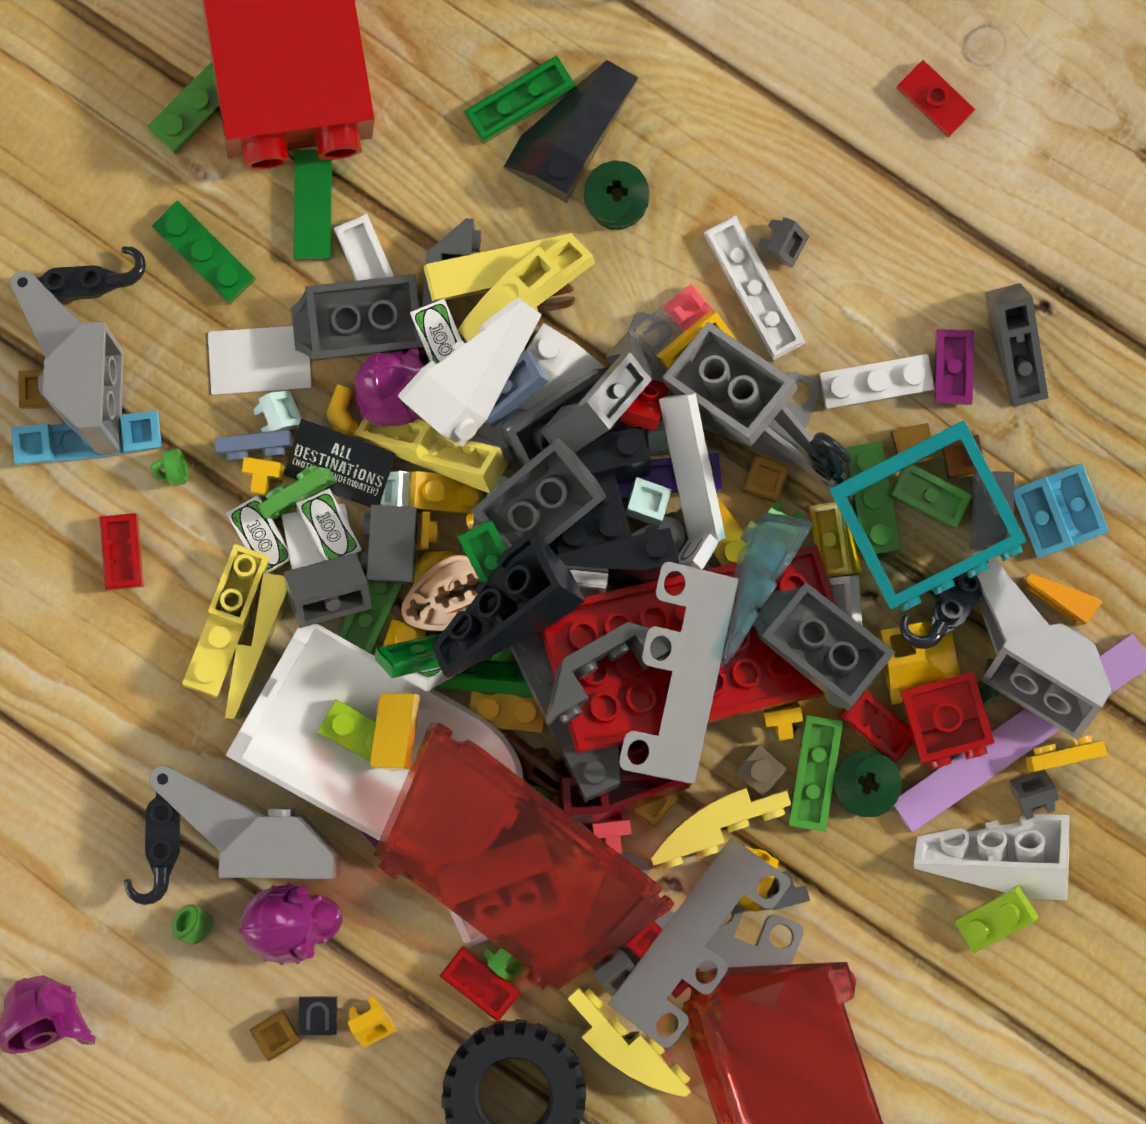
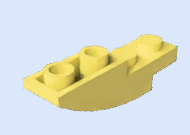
[458,233,595,342]
[182,544,270,699]
[650,788,791,870]
[567,986,691,1097]

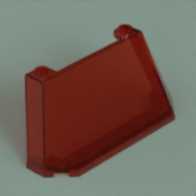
[373,723,675,990]
[682,962,883,1124]

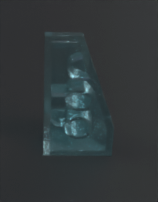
[720,513,813,667]

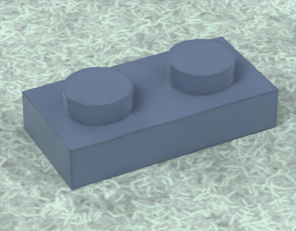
[485,350,549,427]
[214,430,293,462]

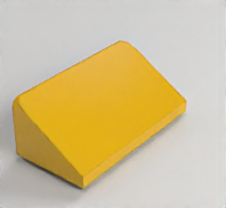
[809,501,863,578]
[370,693,420,771]

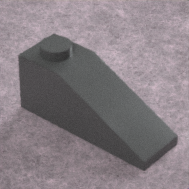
[985,283,1048,407]

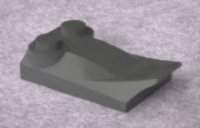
[291,274,424,361]
[501,366,627,469]
[470,438,606,549]
[751,582,895,711]

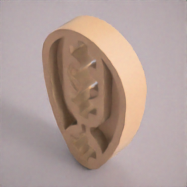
[401,555,478,631]

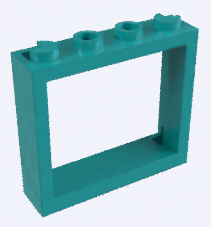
[829,420,1027,612]

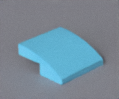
[1014,463,1110,559]

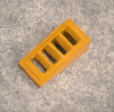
[1020,573,1102,626]

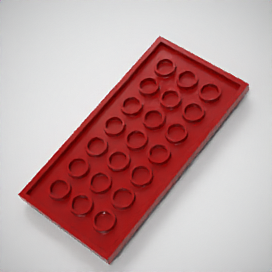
[541,545,837,755]

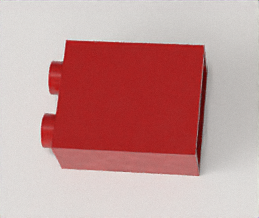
[202,0,375,170]

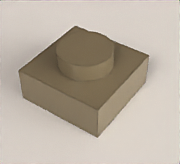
[734,744,787,797]

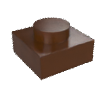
[942,434,983,479]

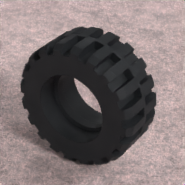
[441,1019,586,1124]

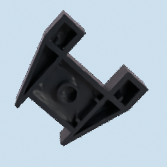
[553,427,679,585]

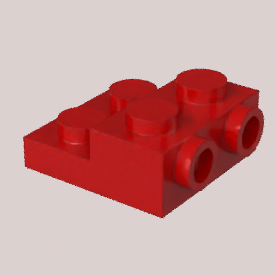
[900,671,995,770]

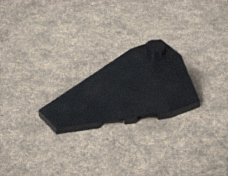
[503,60,638,203]
[432,529,585,678]

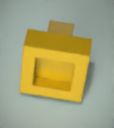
[242,457,285,497]
[761,702,803,741]
[347,997,397,1048]

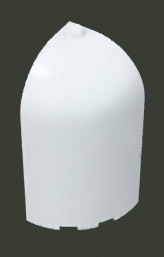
[225,624,523,863]

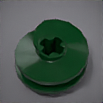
[584,160,650,230]
[833,750,902,817]

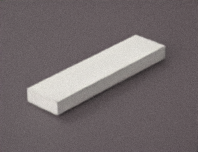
[703,215,806,361]
[659,393,726,541]

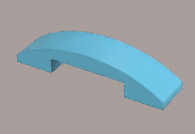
[11,411,162,465]

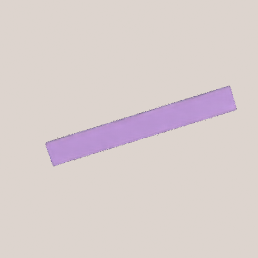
[893,633,1146,833]

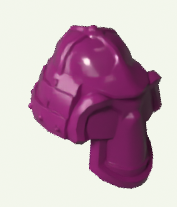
[354,348,425,427]
[239,882,343,965]
[0,975,96,1054]

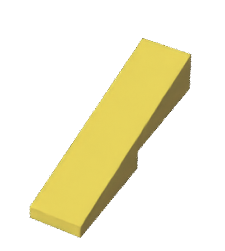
[424,233,573,302]
[354,418,507,494]
[225,573,289,720]

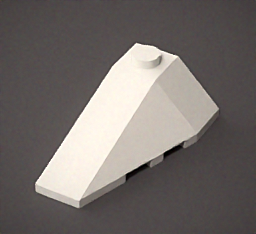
[398,297,541,447]
[477,323,605,464]
[914,814,1070,900]

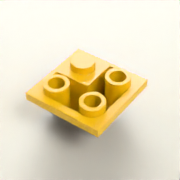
[876,621,961,705]

